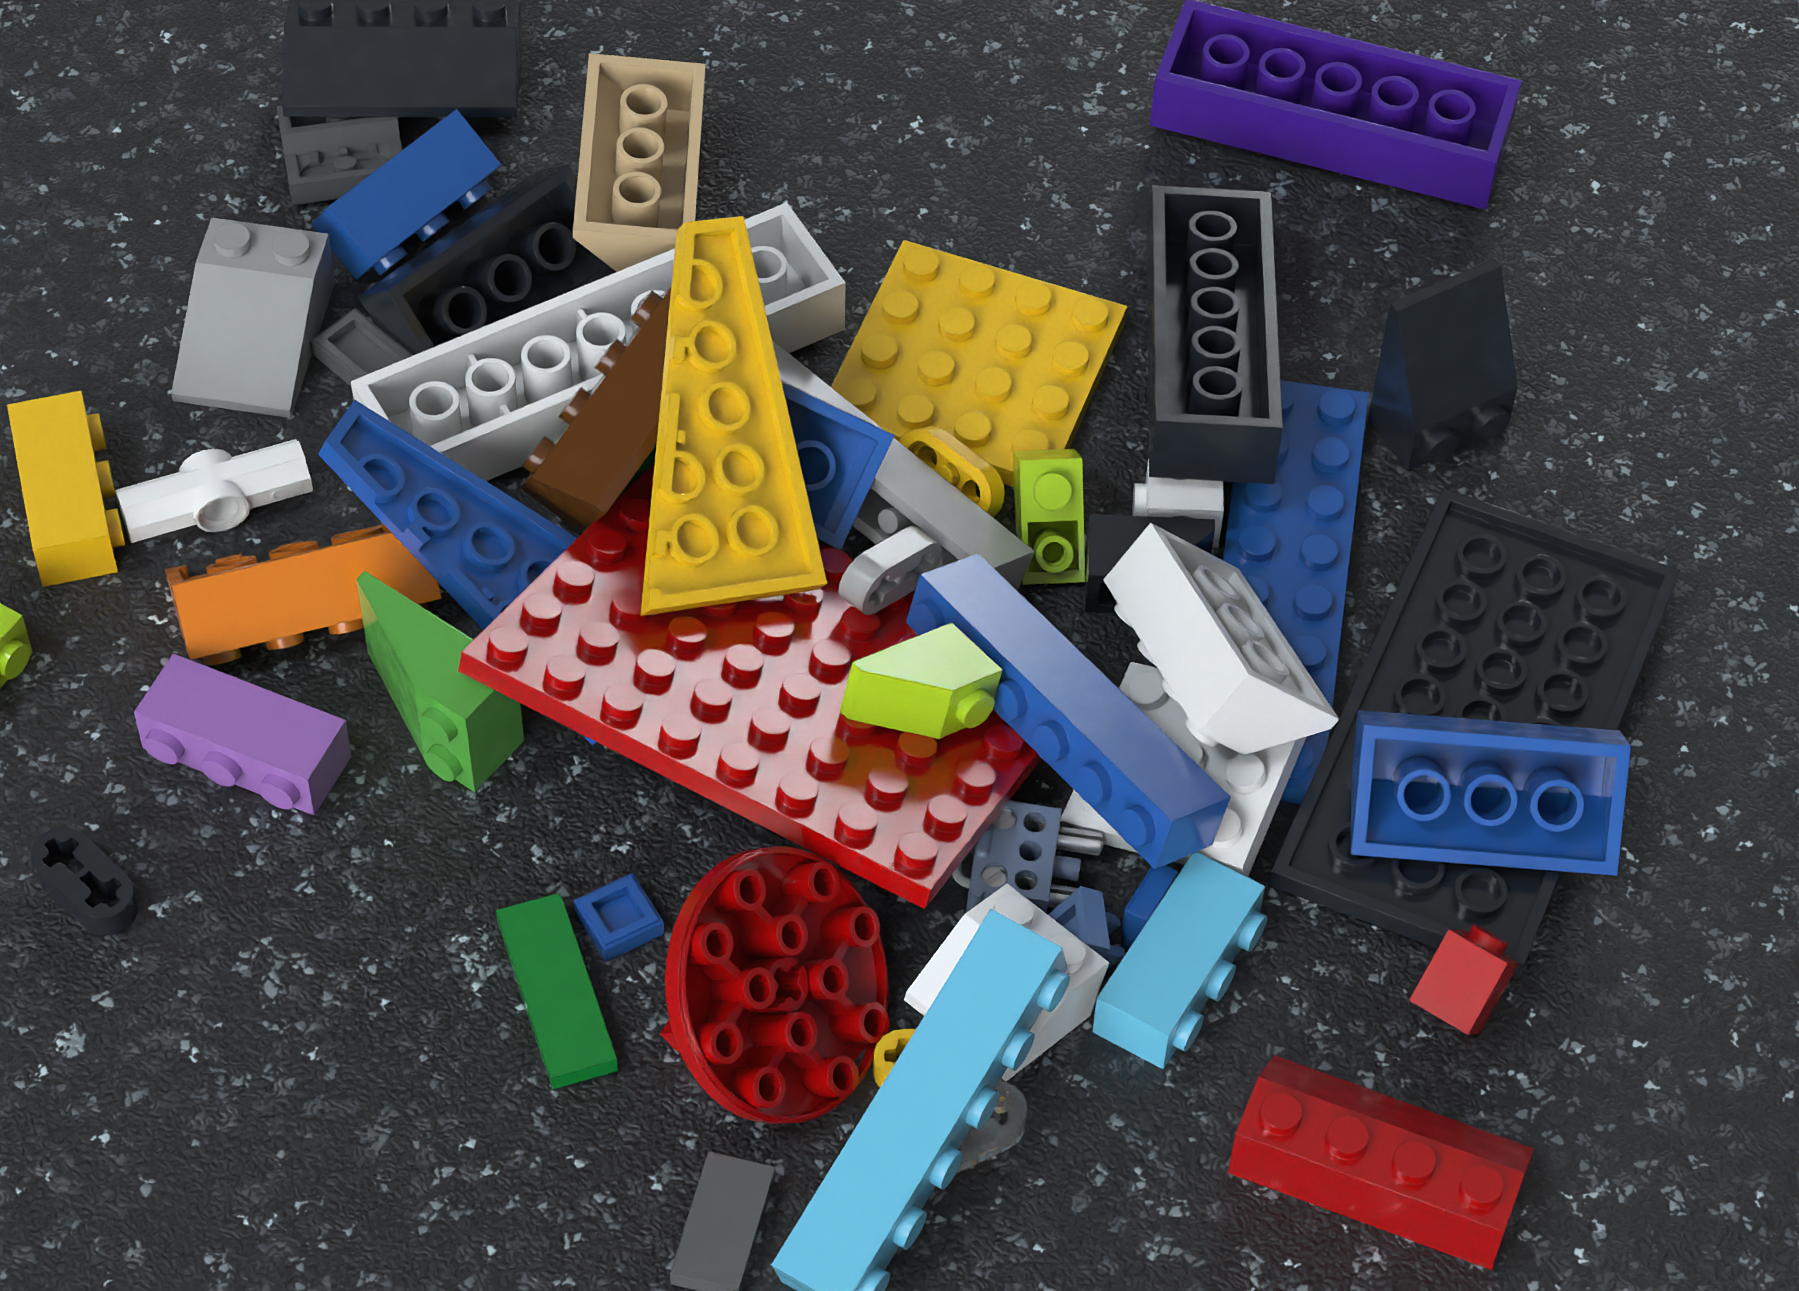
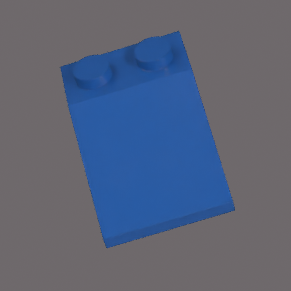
[781,380,895,550]

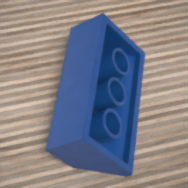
[1350,710,1631,876]

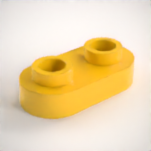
[899,426,1005,518]

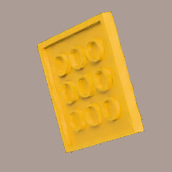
[831,240,1127,487]

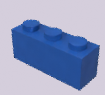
[311,109,501,280]

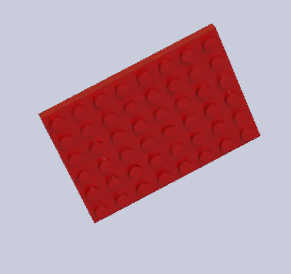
[458,462,1042,909]

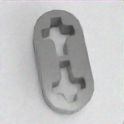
[839,526,942,615]

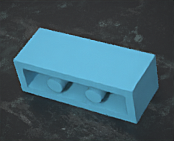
[1092,852,1268,1069]

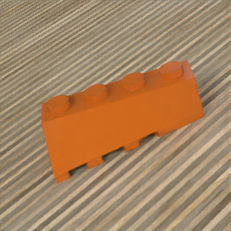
[165,524,442,665]

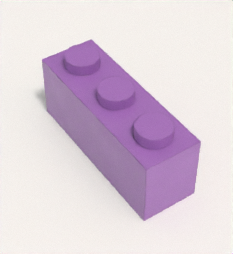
[134,653,351,816]

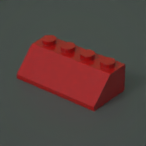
[1228,1055,1534,1270]

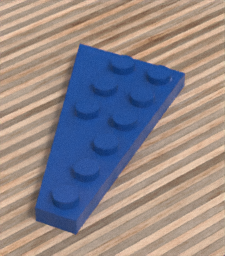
[318,400,596,746]

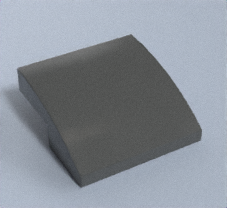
[276,106,402,205]

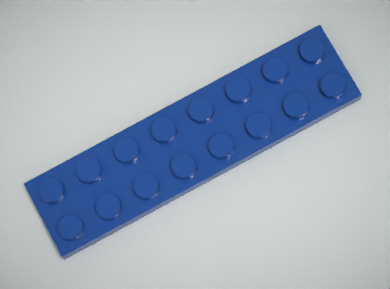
[1223,380,1369,804]

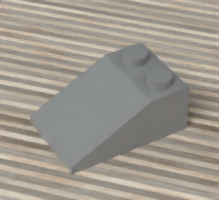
[171,217,336,418]

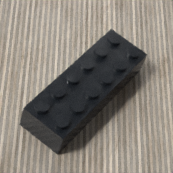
[1146,185,1283,484]

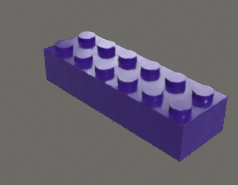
[1150,0,1522,210]

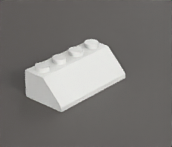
[1103,523,1339,755]

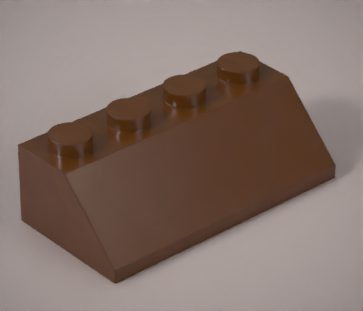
[520,287,671,533]

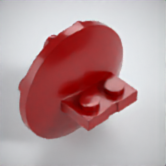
[660,847,890,1124]

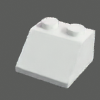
[904,883,1109,1081]

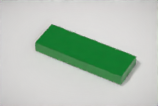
[496,893,618,1090]

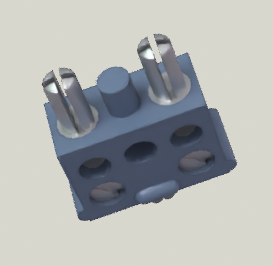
[952,801,1104,913]

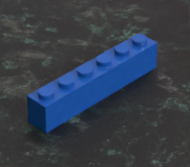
[906,553,1231,869]

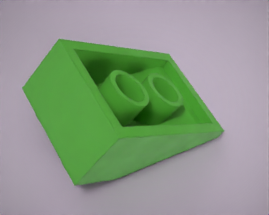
[356,571,524,792]

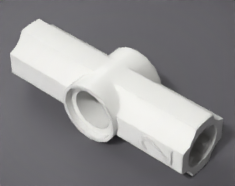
[115,439,313,543]

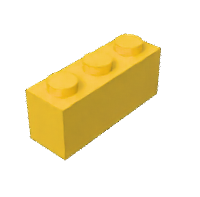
[7,391,125,587]

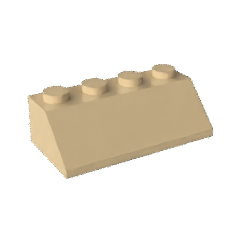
[572,53,706,272]

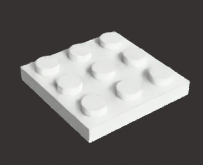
[1060,662,1307,877]

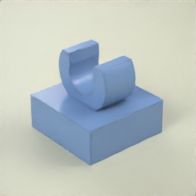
[1047,886,1125,969]

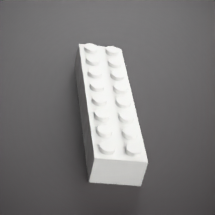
[351,203,846,481]

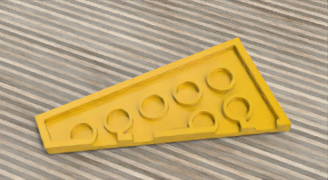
[640,216,827,616]

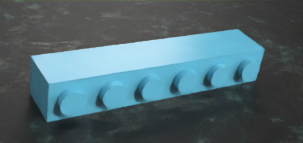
[771,909,1070,1291]

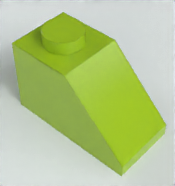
[840,623,1002,739]

